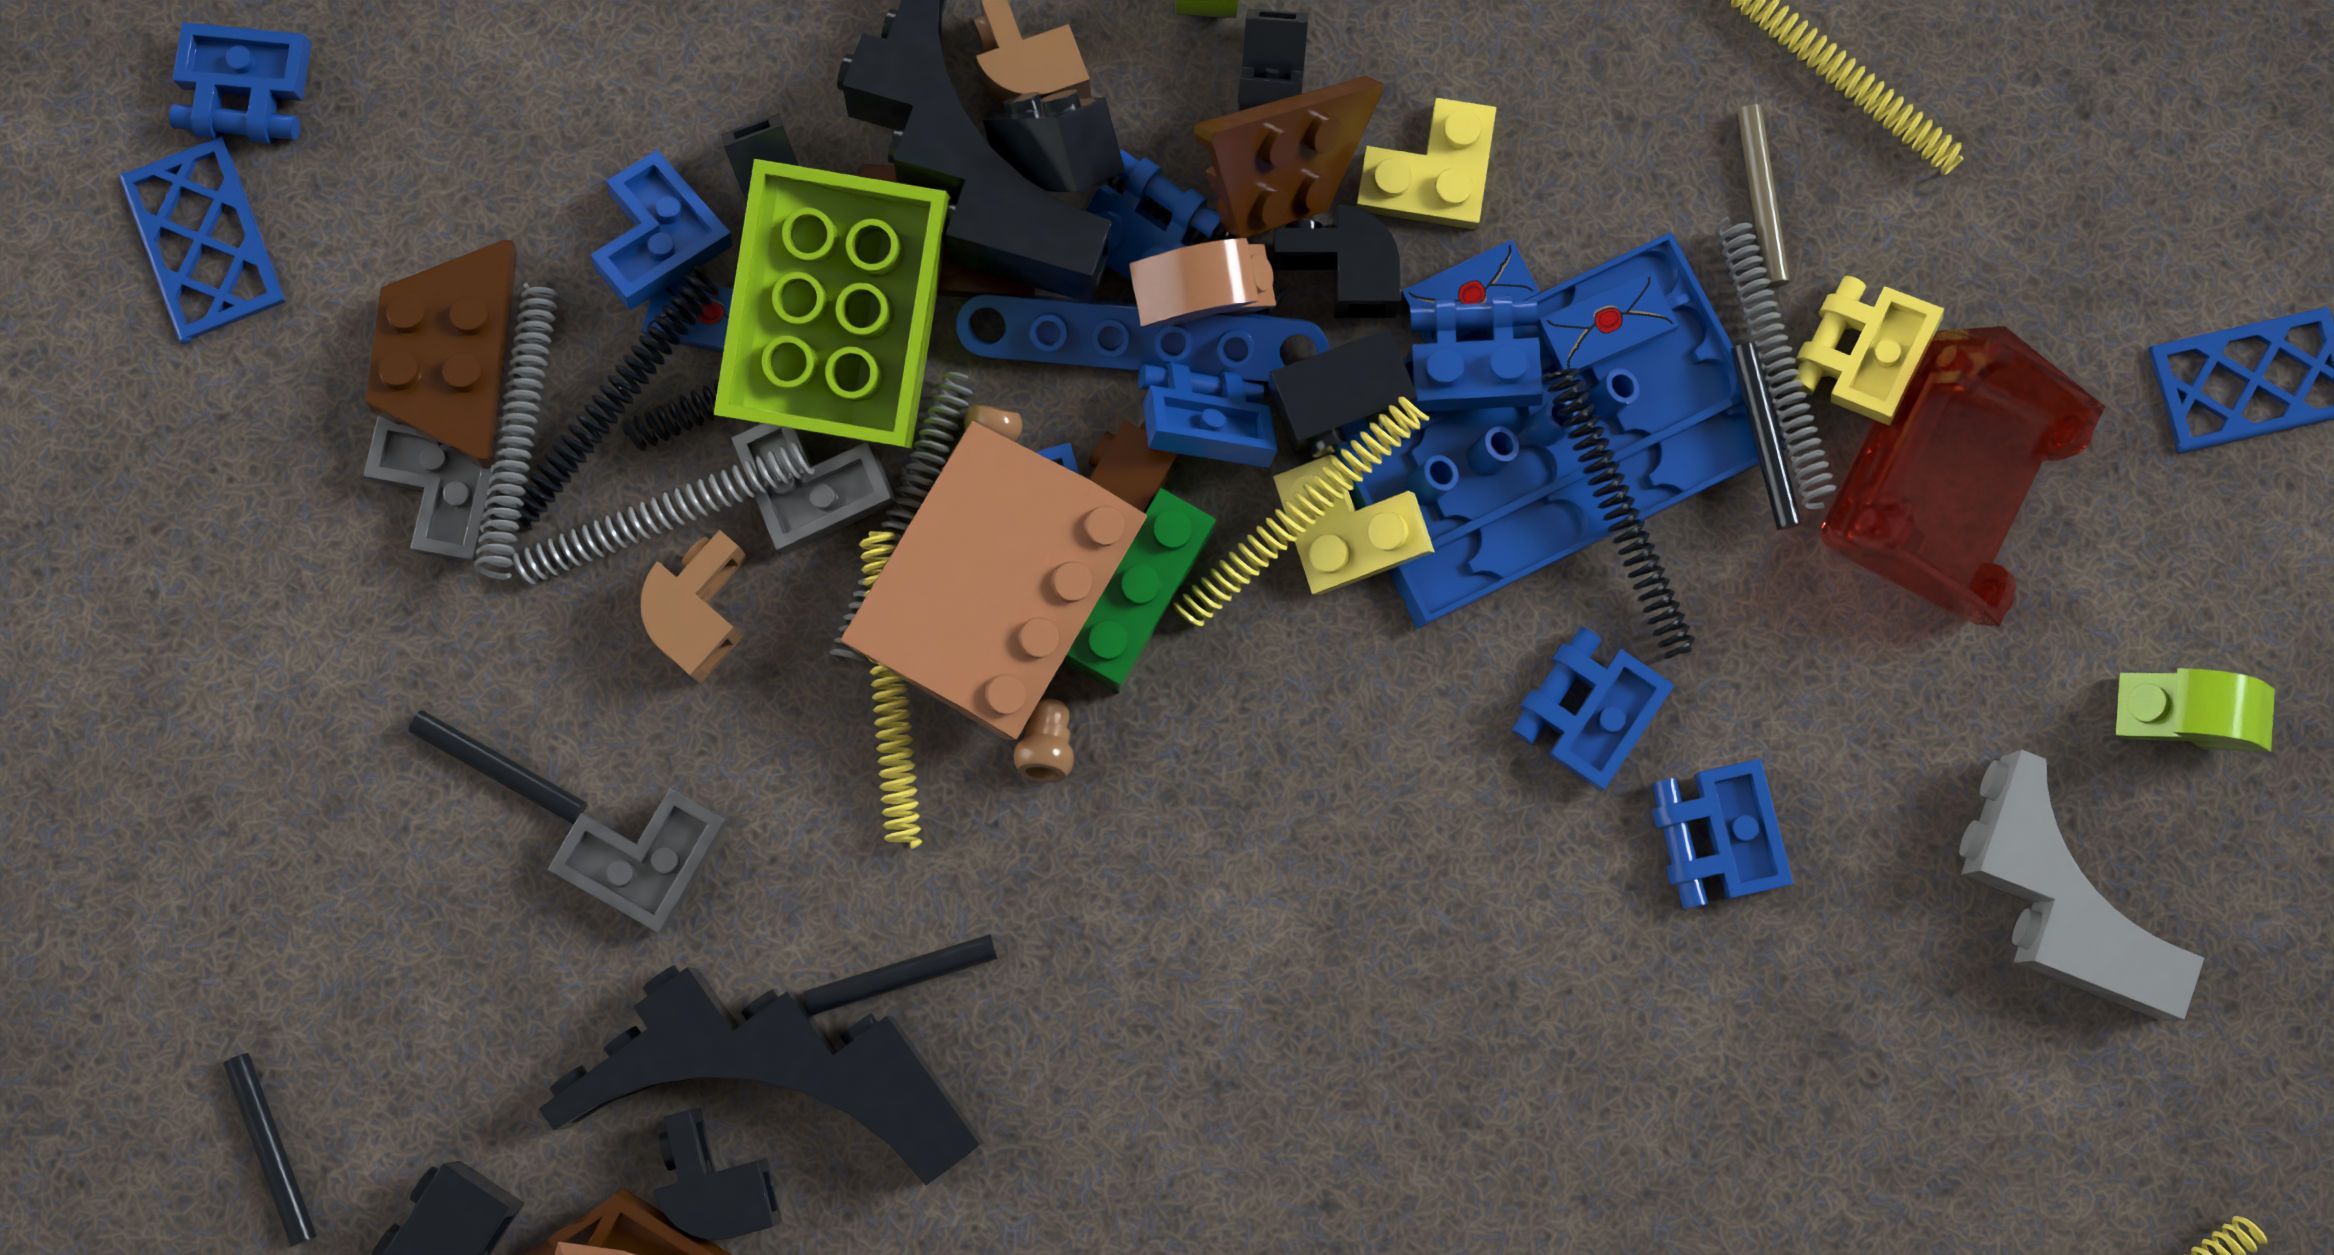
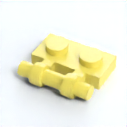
[1792,276,1944,426]

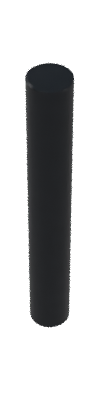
[1730,342,1802,530]
[409,710,587,825]
[804,934,998,1016]
[223,1053,317,1247]

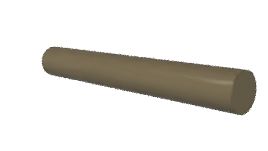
[1737,104,1790,288]

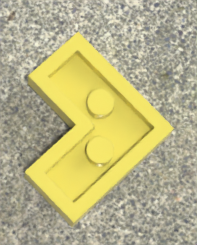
[1356,98,1496,230]
[1273,454,1435,596]

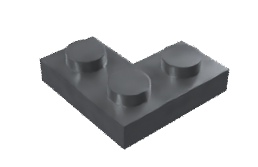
[363,416,507,564]
[732,423,897,555]
[547,788,729,934]

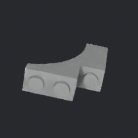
[1959,750,2204,1020]

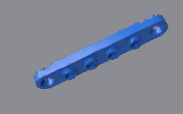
[956,291,1329,382]

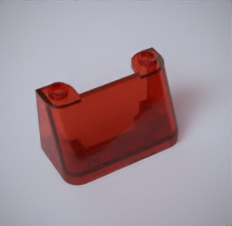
[1821,326,2105,627]

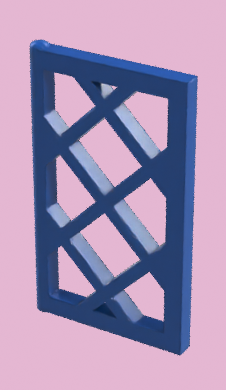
[119,136,286,344]
[2148,307,2334,454]

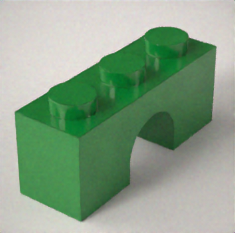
[1064,488,1216,694]

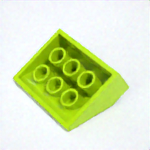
[713,159,951,449]

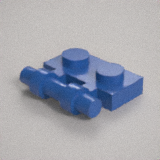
[169,22,312,144]
[1086,149,1222,283]
[1410,295,1543,412]
[1138,362,1278,468]
[1511,627,1674,792]
[1652,758,1794,909]

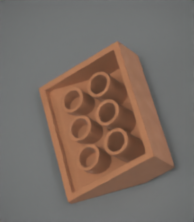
[840,421,1148,740]

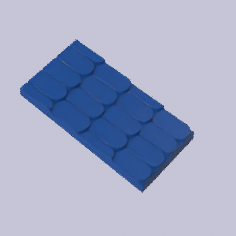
[1328,232,1786,630]

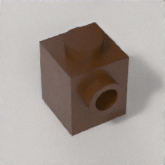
[1089,420,1180,513]

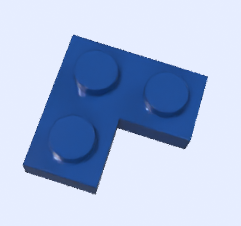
[590,150,733,311]

